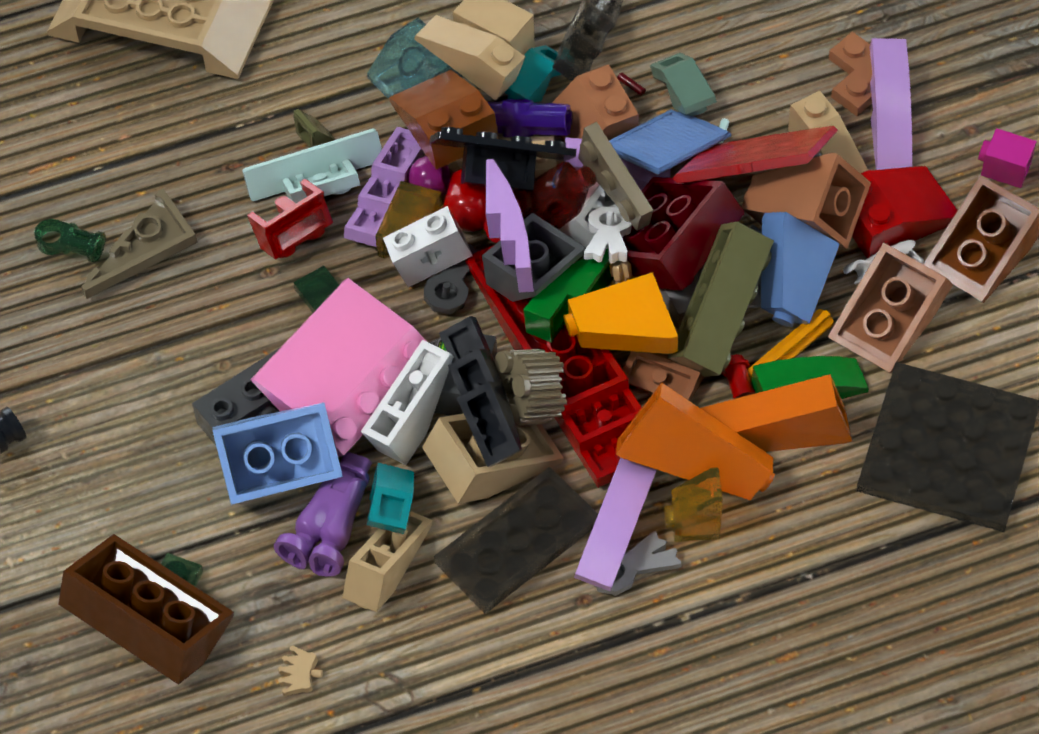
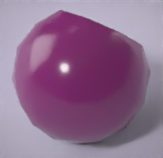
[408,156,451,200]

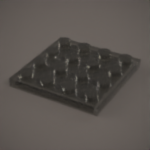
[856,362,1039,532]

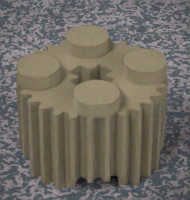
[495,349,567,426]

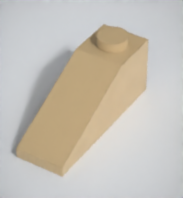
[414,15,525,100]
[788,91,868,173]
[342,511,433,612]

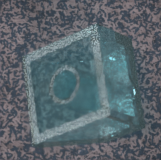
[367,17,463,99]

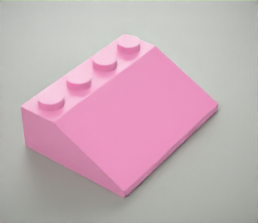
[250,278,427,457]

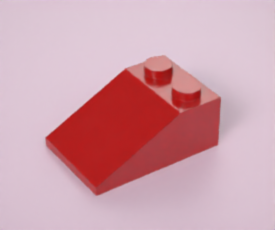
[852,166,958,259]

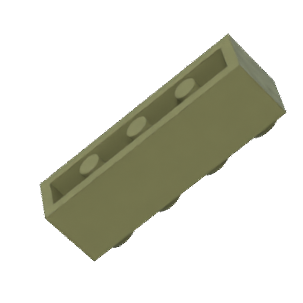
[667,221,774,376]

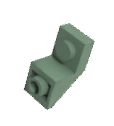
[650,53,717,116]

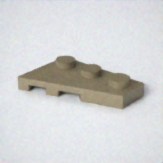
[578,122,653,231]

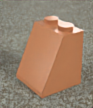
[742,153,871,249]

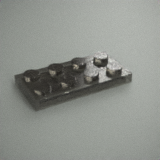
[434,467,598,614]

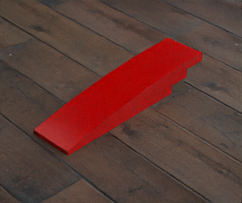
[465,245,642,488]

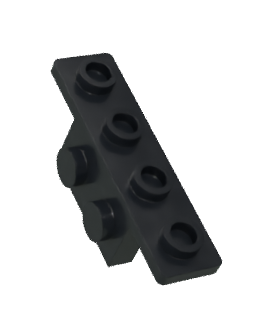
[430,127,577,192]

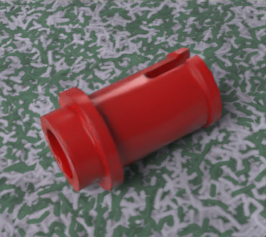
[721,354,756,399]

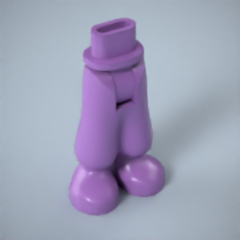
[274,452,372,577]

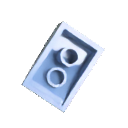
[212,402,343,505]

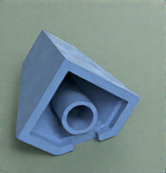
[761,212,840,327]

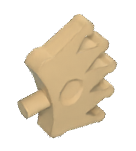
[278,646,323,696]

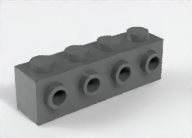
[192,346,282,446]

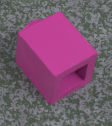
[978,128,1037,188]

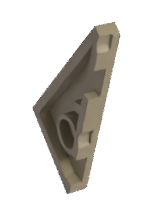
[81,189,197,299]

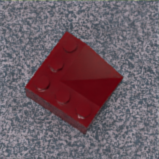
[622,177,745,291]

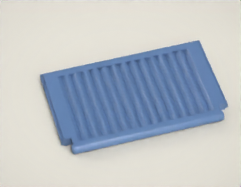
[609,109,731,175]

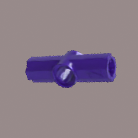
[487,99,572,138]

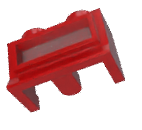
[247,179,333,260]

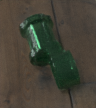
[34,219,106,263]

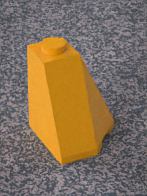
[564,272,678,354]

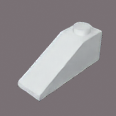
[361,340,453,465]

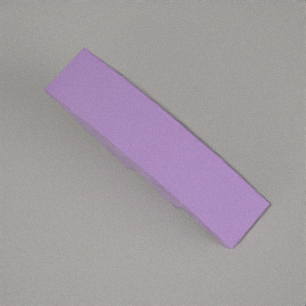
[870,38,912,170]
[344,127,424,247]
[486,159,534,293]
[574,458,657,591]

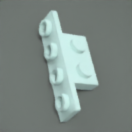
[243,128,382,203]

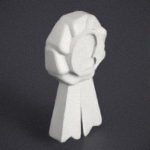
[584,207,632,264]

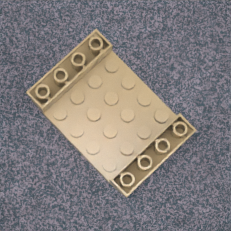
[47,0,274,79]

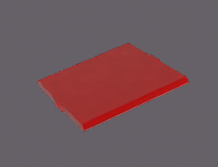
[672,125,838,183]

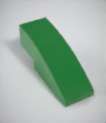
[523,249,614,343]
[752,356,869,399]

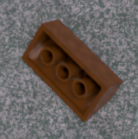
[58,534,234,685]

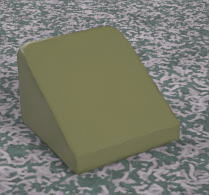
[293,109,336,148]

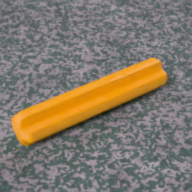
[748,309,834,382]

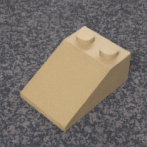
[422,413,564,504]

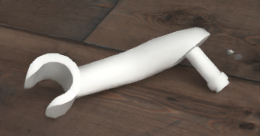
[843,240,924,285]

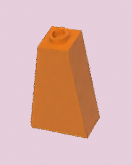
[701,374,853,452]
[616,383,775,501]

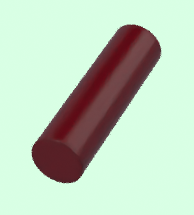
[617,72,646,96]

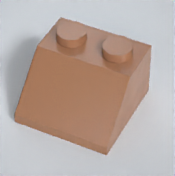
[552,64,639,142]

